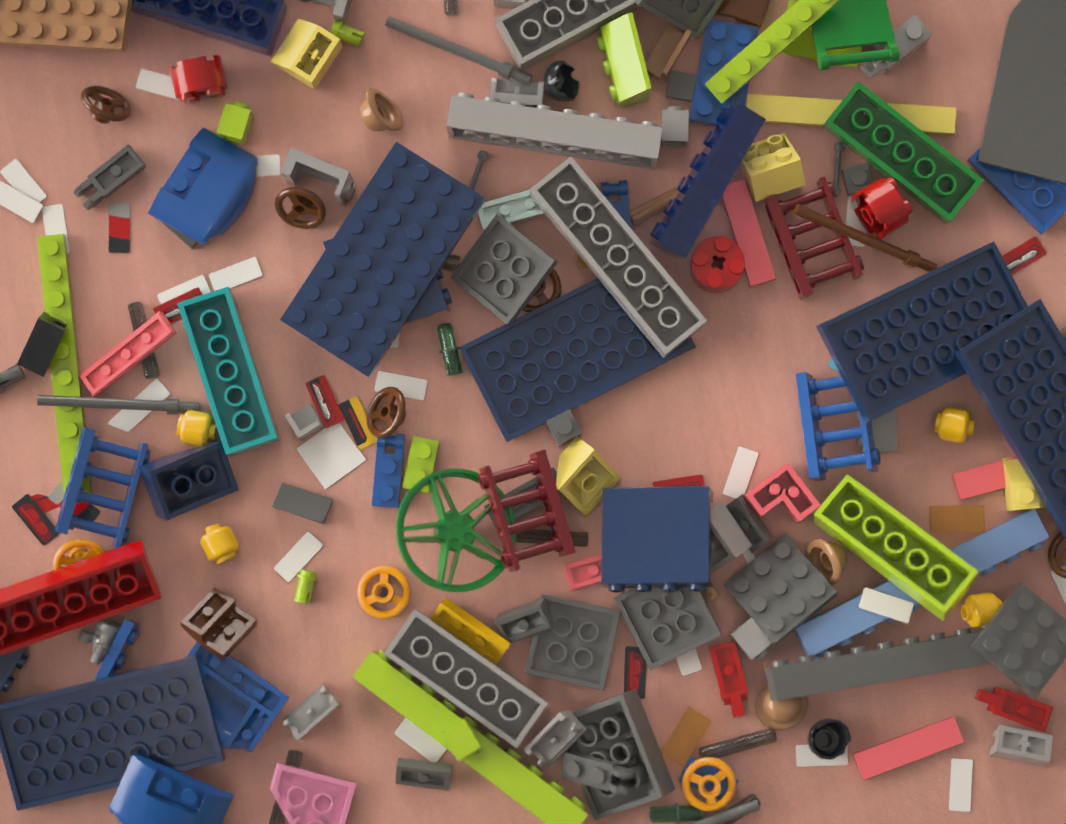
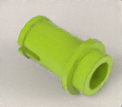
[330,20,365,48]
[294,569,318,604]

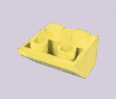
[270,19,343,90]
[735,133,806,202]

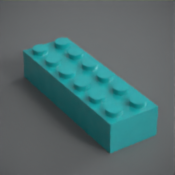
[177,287,281,457]

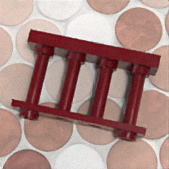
[763,176,864,300]
[478,449,576,572]

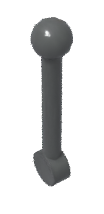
[833,143,845,197]
[469,150,488,190]

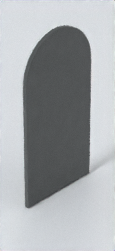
[977,0,1066,185]

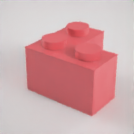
[744,463,821,523]

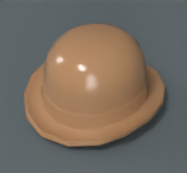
[359,88,403,132]
[804,538,847,586]
[755,685,809,730]

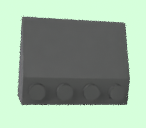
[568,688,676,820]

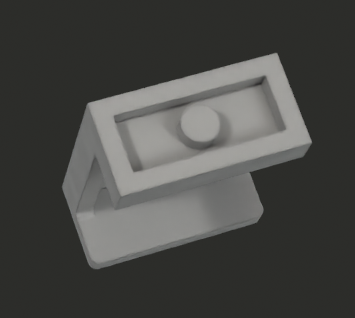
[280,148,356,206]

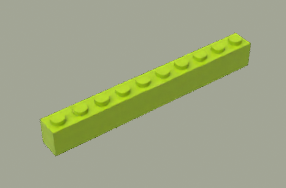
[353,650,588,824]

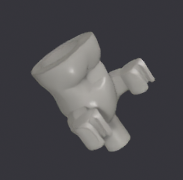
[78,618,122,665]

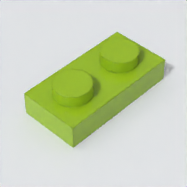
[402,436,439,494]

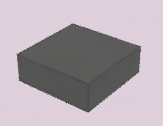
[666,70,697,103]

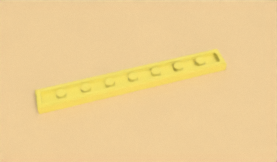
[745,94,956,135]

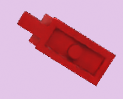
[708,641,748,717]
[975,687,1053,732]

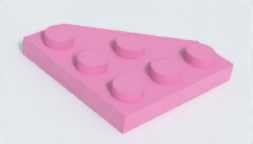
[270,763,356,824]

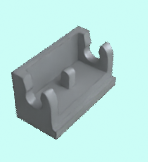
[490,78,544,108]
[283,683,341,741]
[523,710,587,767]
[989,725,1053,766]

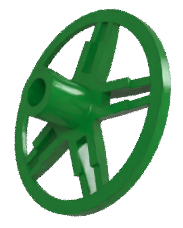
[395,468,516,593]

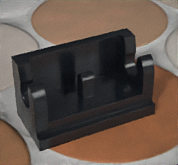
[17,312,67,377]

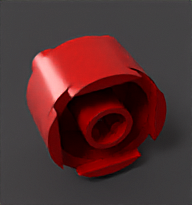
[169,55,228,104]
[851,177,913,240]
[690,236,745,293]

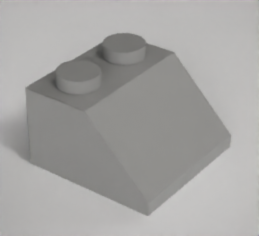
[710,502,752,574]

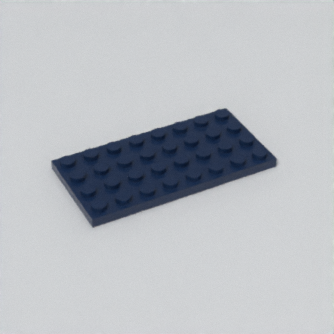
[280,141,486,378]
[816,242,1028,423]
[459,278,696,443]
[954,299,1066,538]
[0,655,226,811]

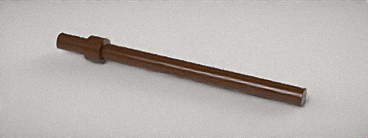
[793,204,937,272]

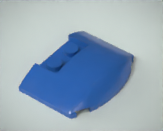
[148,127,258,245]
[186,642,289,751]
[109,753,234,824]

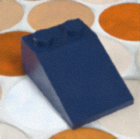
[139,441,239,521]

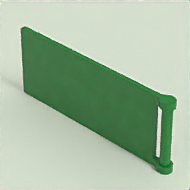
[811,0,899,70]

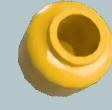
[935,407,975,444]
[176,410,217,447]
[200,523,240,565]
[961,592,1002,629]

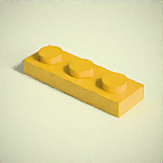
[430,597,511,665]

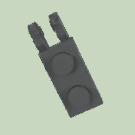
[74,145,146,210]
[561,750,634,795]

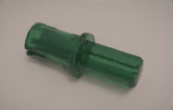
[437,323,463,377]
[649,803,704,824]

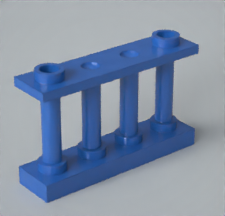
[796,372,881,481]
[55,427,151,547]

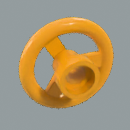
[53,539,105,570]
[357,566,411,619]
[682,757,736,811]

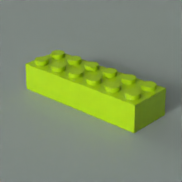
[814,474,979,621]

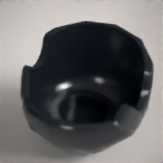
[544,60,580,102]
[807,718,851,760]

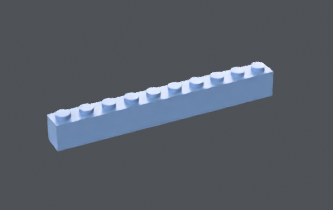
[794,509,1049,659]

